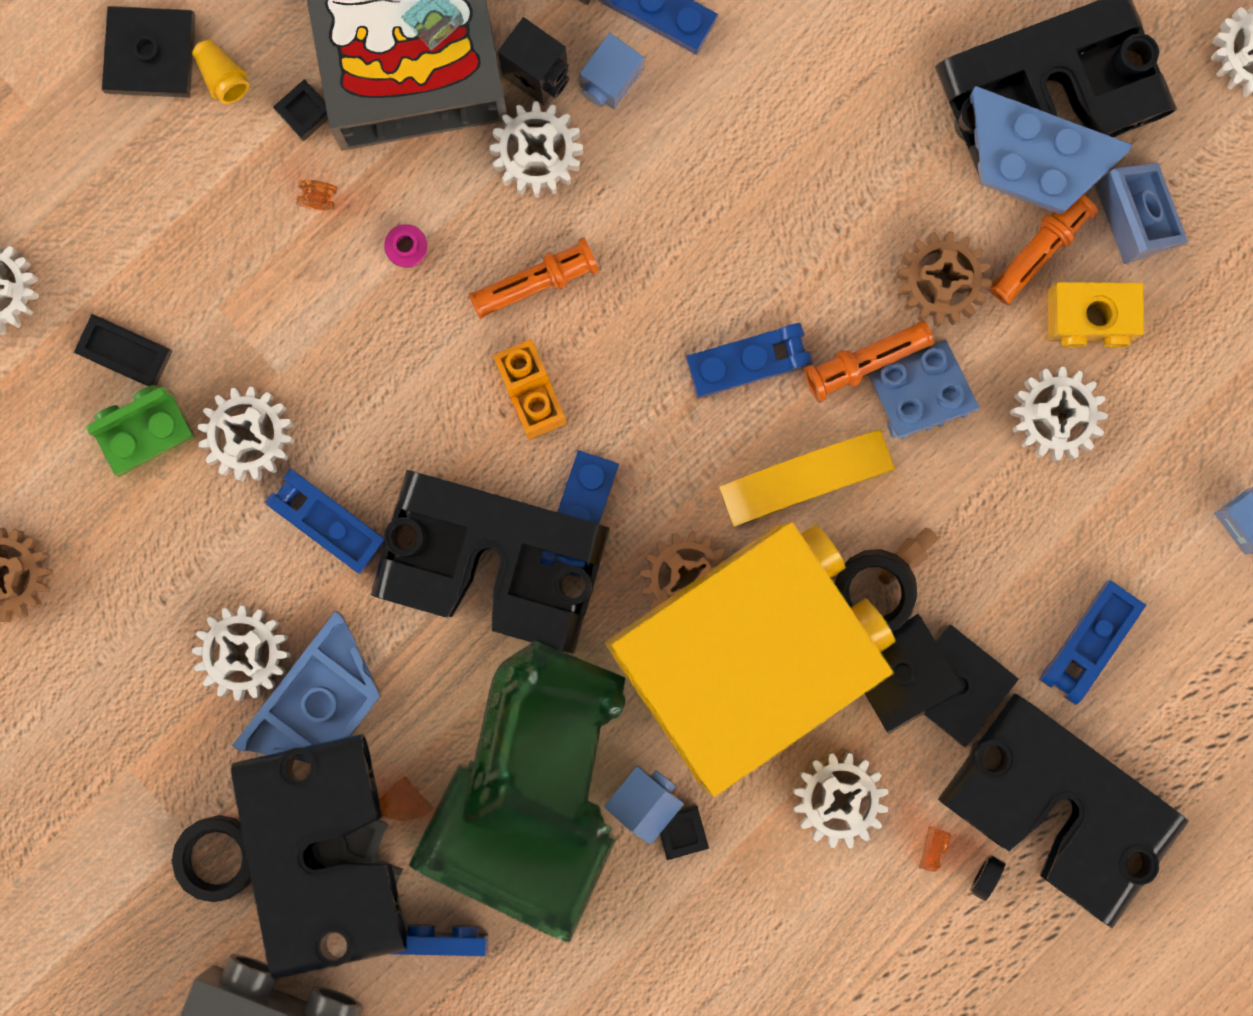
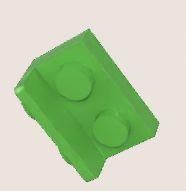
[86,385,195,477]

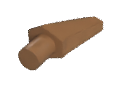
[878,528,938,584]

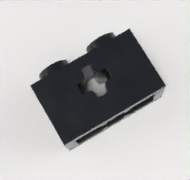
[497,17,570,106]

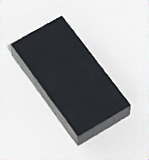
[73,314,173,386]

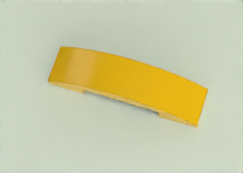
[719,429,895,528]

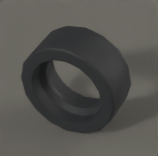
[835,549,917,632]
[171,815,251,902]

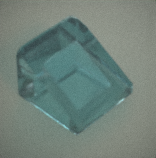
[401,0,464,50]

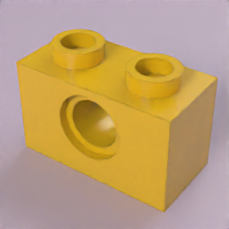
[1047,282,1144,348]

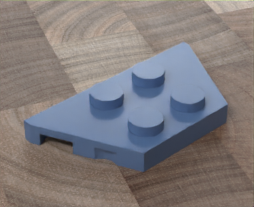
[970,86,1132,214]
[232,611,382,764]

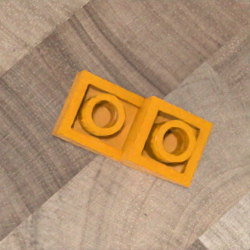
[492,339,568,440]

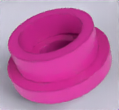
[384,224,428,268]

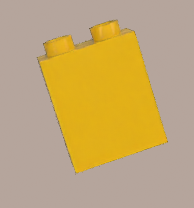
[604,522,895,798]

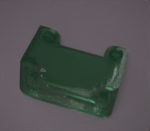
[463,641,626,847]
[408,760,617,943]

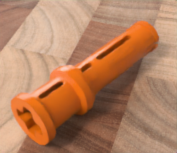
[988,194,1099,305]
[468,237,600,319]
[804,321,934,403]

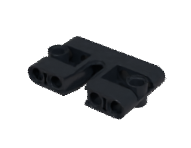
[935,0,1177,176]
[370,469,610,654]
[938,693,1189,929]
[231,734,407,979]

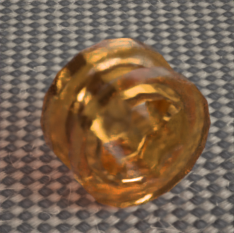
[296,180,338,211]

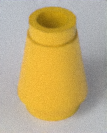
[192,39,250,105]

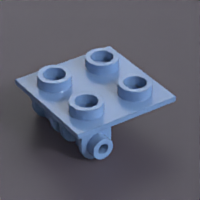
[868,341,980,440]

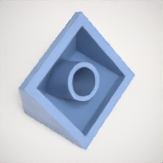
[1095,163,1188,264]

